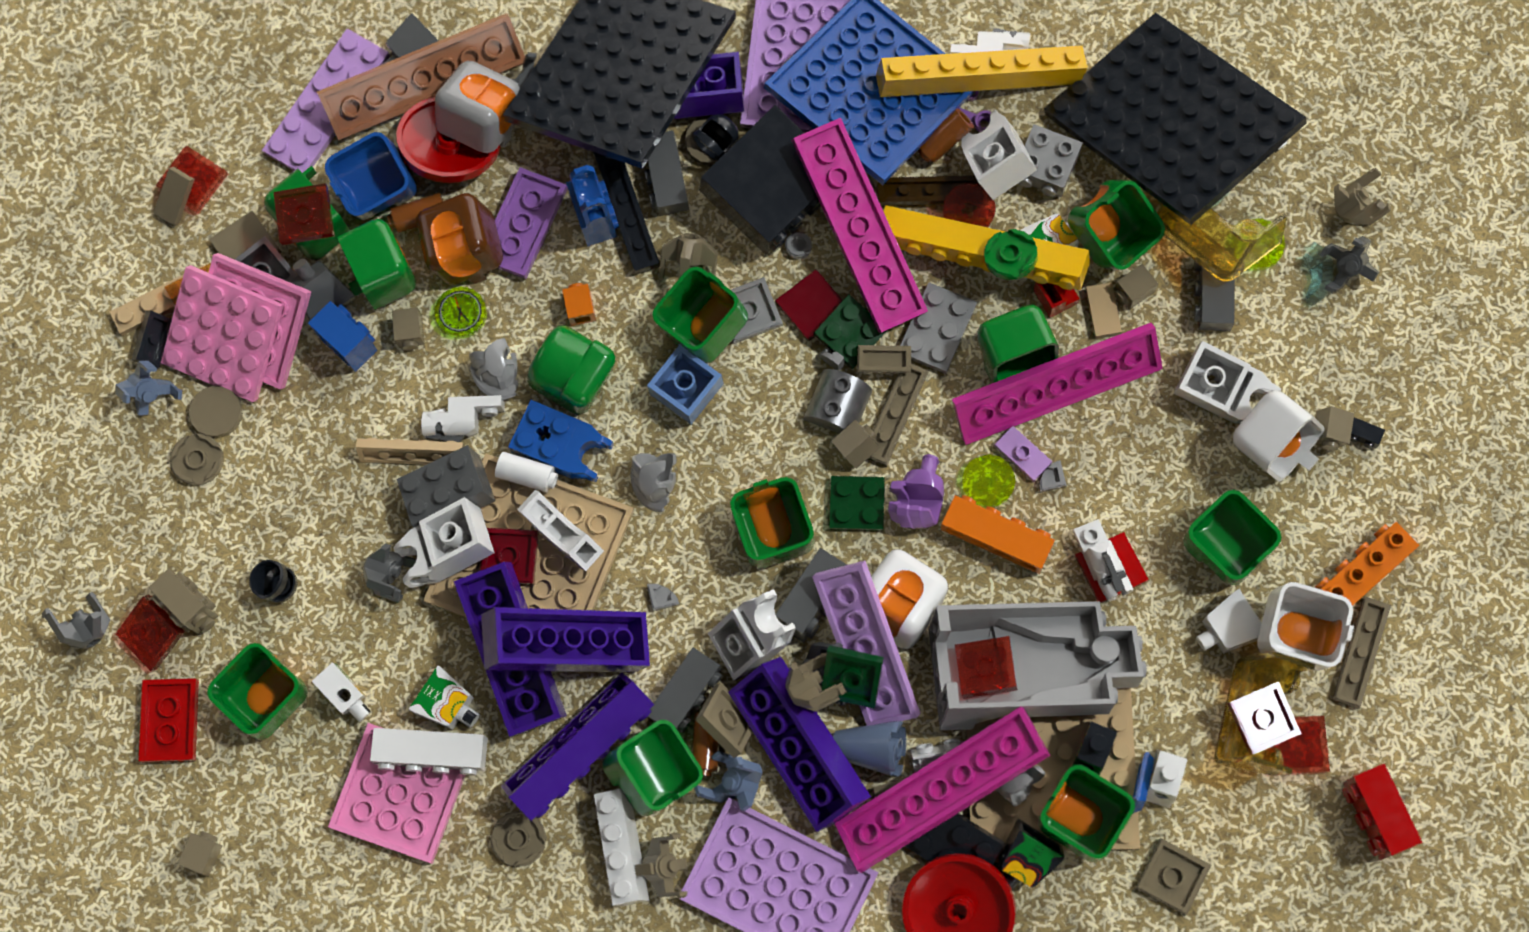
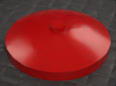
[397,97,500,183]
[902,854,1016,932]

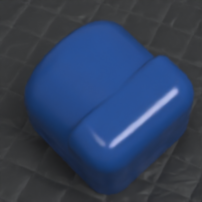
[325,132,417,220]

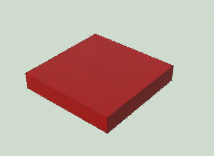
[1075,532,1149,604]

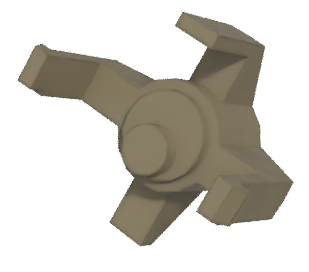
[1334,167,1391,225]
[657,233,718,280]
[785,653,846,712]
[635,833,687,899]

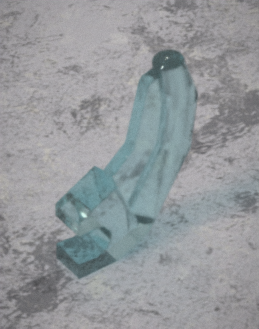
[1302,242,1333,306]

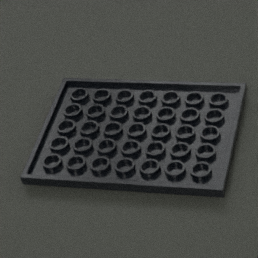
[503,0,736,169]
[1044,13,1307,225]

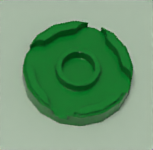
[984,229,1038,280]

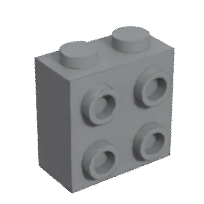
[1018,124,1083,197]

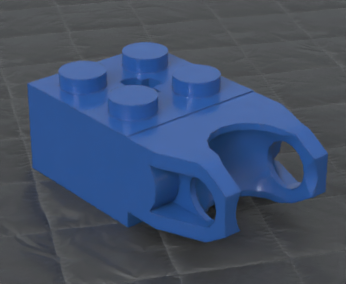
[566,165,619,247]
[508,400,614,482]

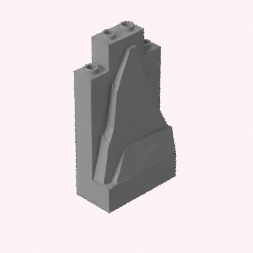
[928,601,1147,730]

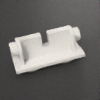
[910,739,965,772]

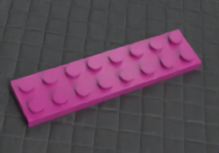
[792,118,928,333]
[952,323,1163,445]
[834,707,1050,873]

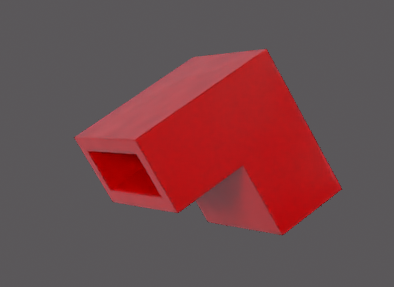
[1034,282,1080,318]

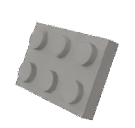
[900,283,977,374]

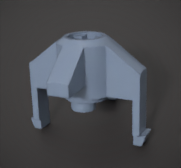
[115,361,182,415]
[694,751,763,811]

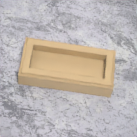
[1085,283,1122,339]

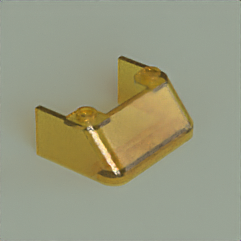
[1157,204,1287,281]
[1214,651,1315,775]

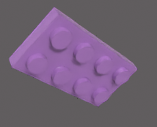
[495,167,568,279]

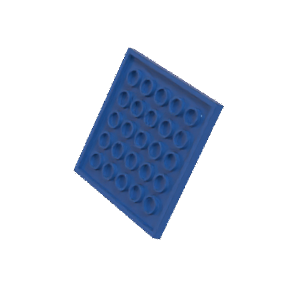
[763,0,975,185]

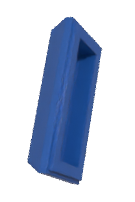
[1132,752,1154,813]

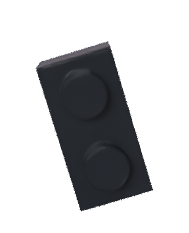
[1350,417,1385,449]

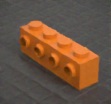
[941,495,1055,574]
[1314,521,1420,606]

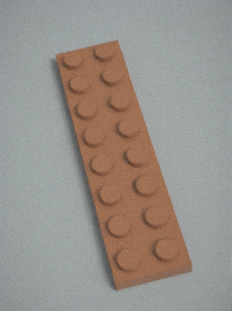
[317,13,525,140]

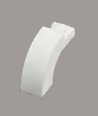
[517,490,604,571]

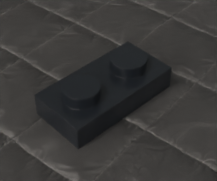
[131,310,172,369]

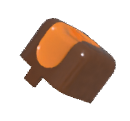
[416,193,503,285]

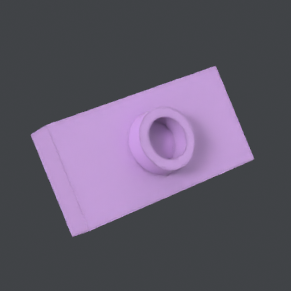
[994,426,1052,483]

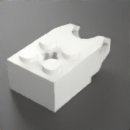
[961,109,1037,200]
[1173,341,1281,424]
[393,497,494,588]
[708,590,796,680]

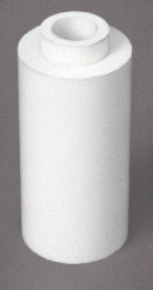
[495,452,558,493]

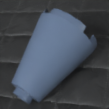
[832,721,906,777]

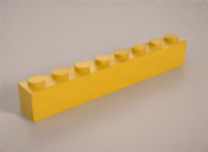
[876,45,1088,97]
[883,205,1090,290]

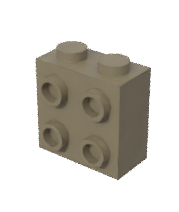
[148,568,218,635]

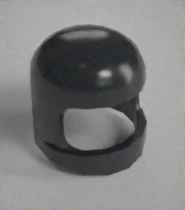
[692,114,739,161]
[249,559,298,603]

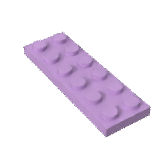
[262,29,390,173]
[812,561,921,725]

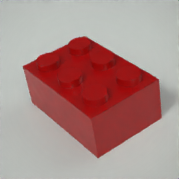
[1342,763,1423,860]

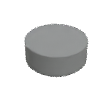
[785,232,812,259]
[1090,636,1120,665]

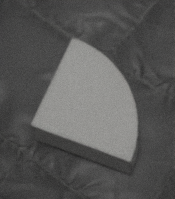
[819,348,844,371]
[1039,460,1067,493]
[647,584,680,612]

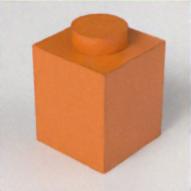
[562,283,597,326]

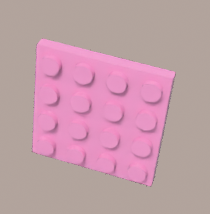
[208,253,312,390]
[161,265,284,402]
[328,723,465,864]

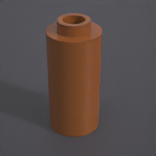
[918,108,974,162]
[387,192,443,233]
[691,713,720,777]

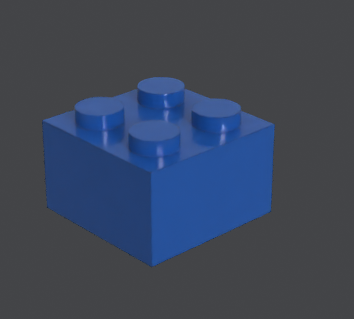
[308,301,378,372]

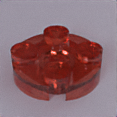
[943,183,996,228]

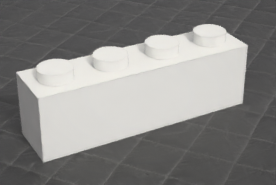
[370,728,488,775]
[594,789,649,906]

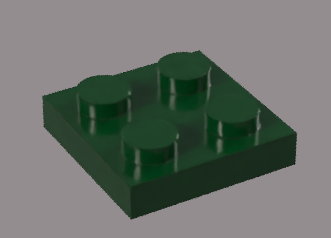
[813,294,887,369]
[830,476,885,532]
[822,645,884,709]

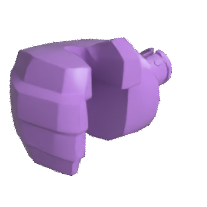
[888,454,944,529]

